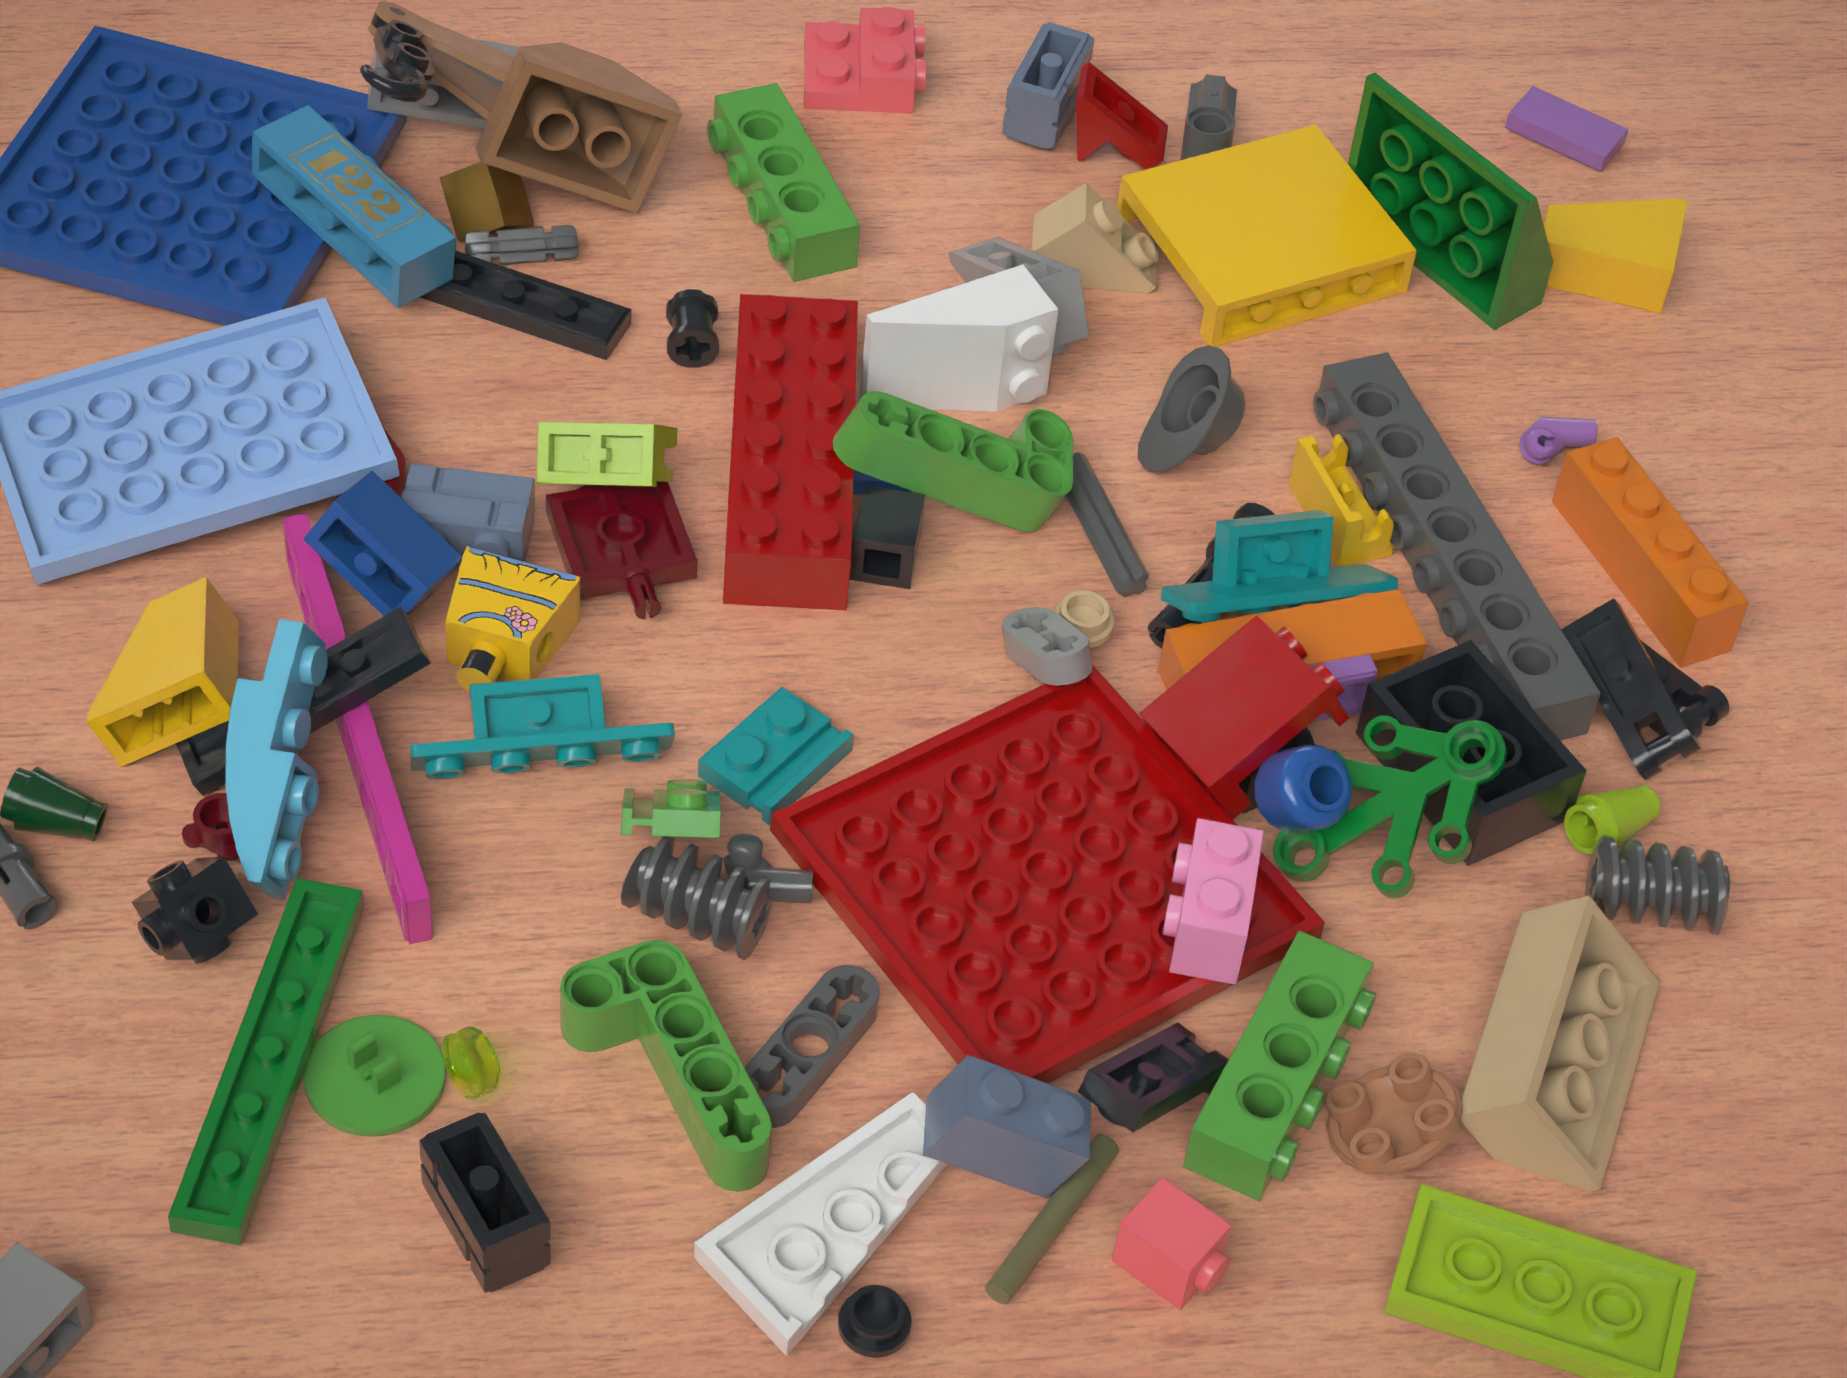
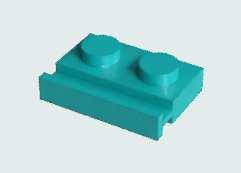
[698,687,854,825]

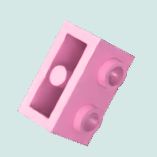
[1162,818,1264,985]

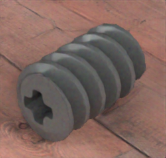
[1585,835,1730,935]
[620,836,771,960]

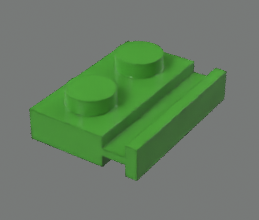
[621,779,721,838]

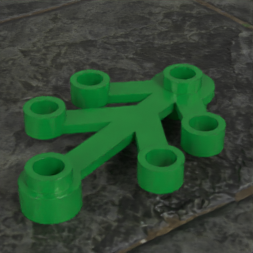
[1273,715,1507,898]

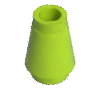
[1564,785,1660,855]

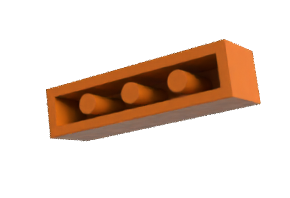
[1552,437,1749,668]
[1158,589,1427,690]

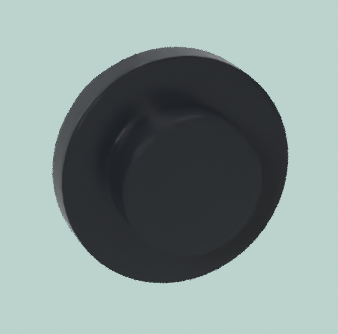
[838,1285,912,1358]

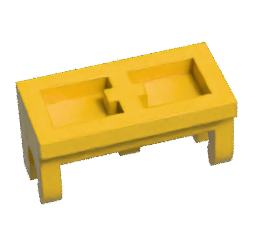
[1288,434,1394,567]

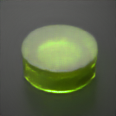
[442,1026,501,1100]

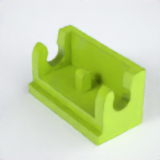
[536,422,678,487]

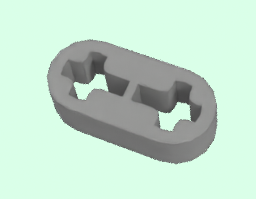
[1002,607,1093,686]

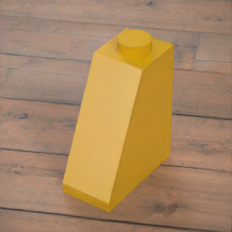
[1543,198,1688,314]
[86,576,239,767]

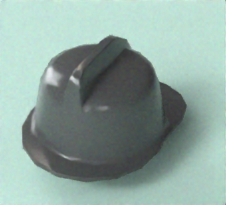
[1138,345,1246,472]

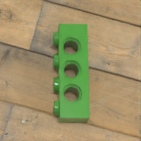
[707,83,860,282]
[1183,931,1377,1202]

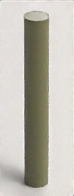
[985,1135,1119,1304]

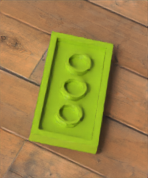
[1383,1184,1698,1378]

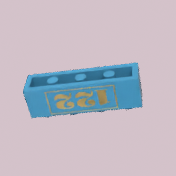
[252,105,456,308]

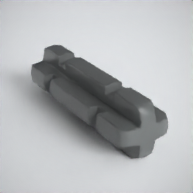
[464,225,578,264]

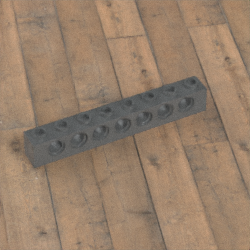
[1313,352,1601,740]

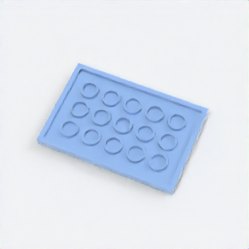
[0,297,400,585]

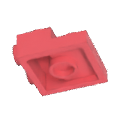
[804,7,926,114]

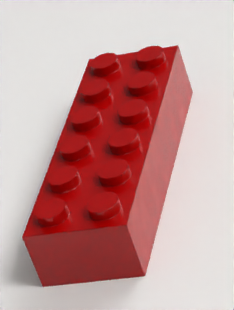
[723,294,858,611]

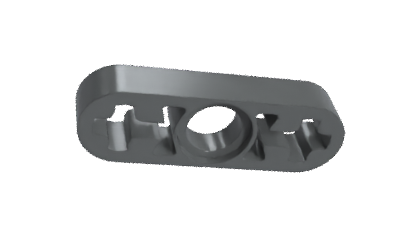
[745,965,880,1128]

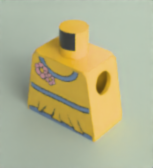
[445,546,580,691]

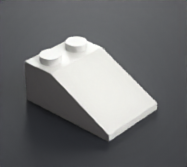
[859,265,1059,412]

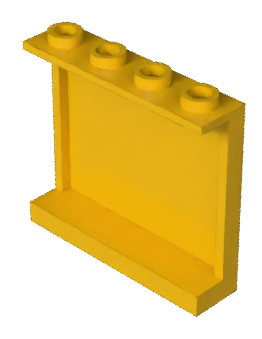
[1117,124,1417,347]

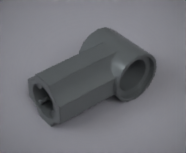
[1180,74,1237,160]

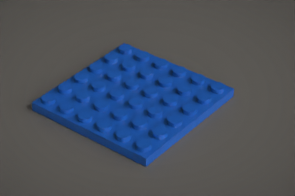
[0,26,407,325]

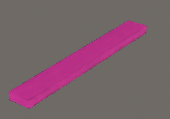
[283,513,432,945]

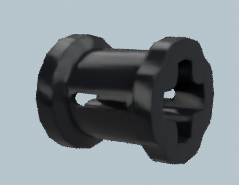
[666,289,719,368]

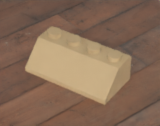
[1461,895,1660,1192]

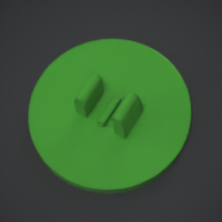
[304,1015,446,1137]

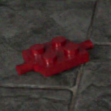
[546,482,697,619]

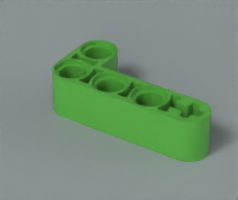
[833,391,1073,532]
[560,940,772,1192]

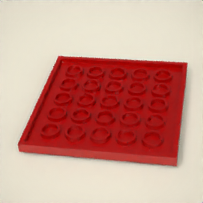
[770,664,1325,1084]

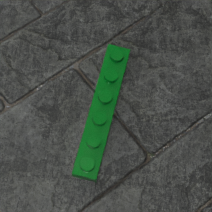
[168,878,364,1246]

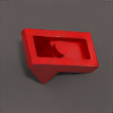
[1076,62,1168,170]

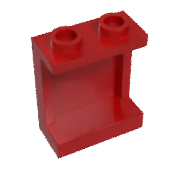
[1139,615,1350,820]

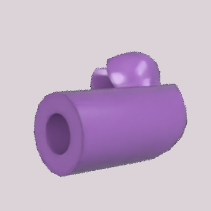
[1519,416,1597,464]

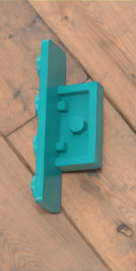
[1161,510,1398,622]
[410,674,675,779]

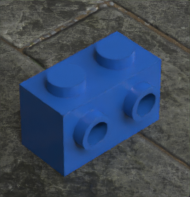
[303,471,463,616]

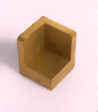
[439,161,534,242]

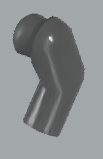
[723,834,813,903]

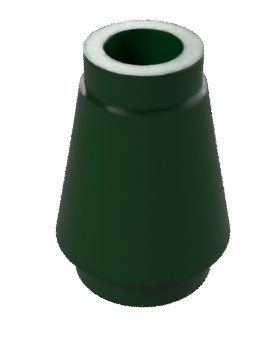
[0,766,108,842]

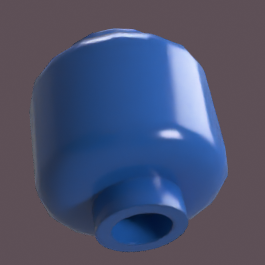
[1254,745,1352,832]

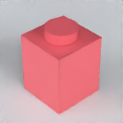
[1112,1177,1232,1310]

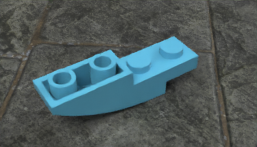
[226,619,328,900]

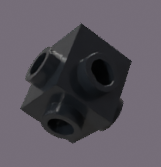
[131,856,258,964]

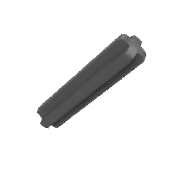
[1067,452,1149,597]

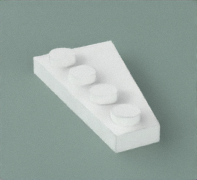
[694,1092,948,1356]

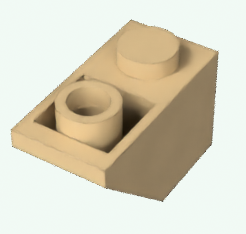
[1032,183,1159,294]

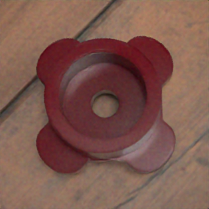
[182,793,239,861]

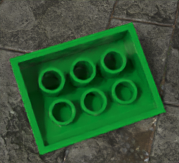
[1348,72,1553,330]

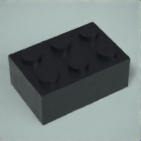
[1356,640,1587,866]

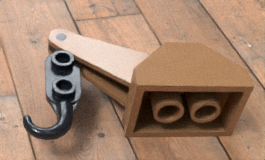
[360,1,682,213]

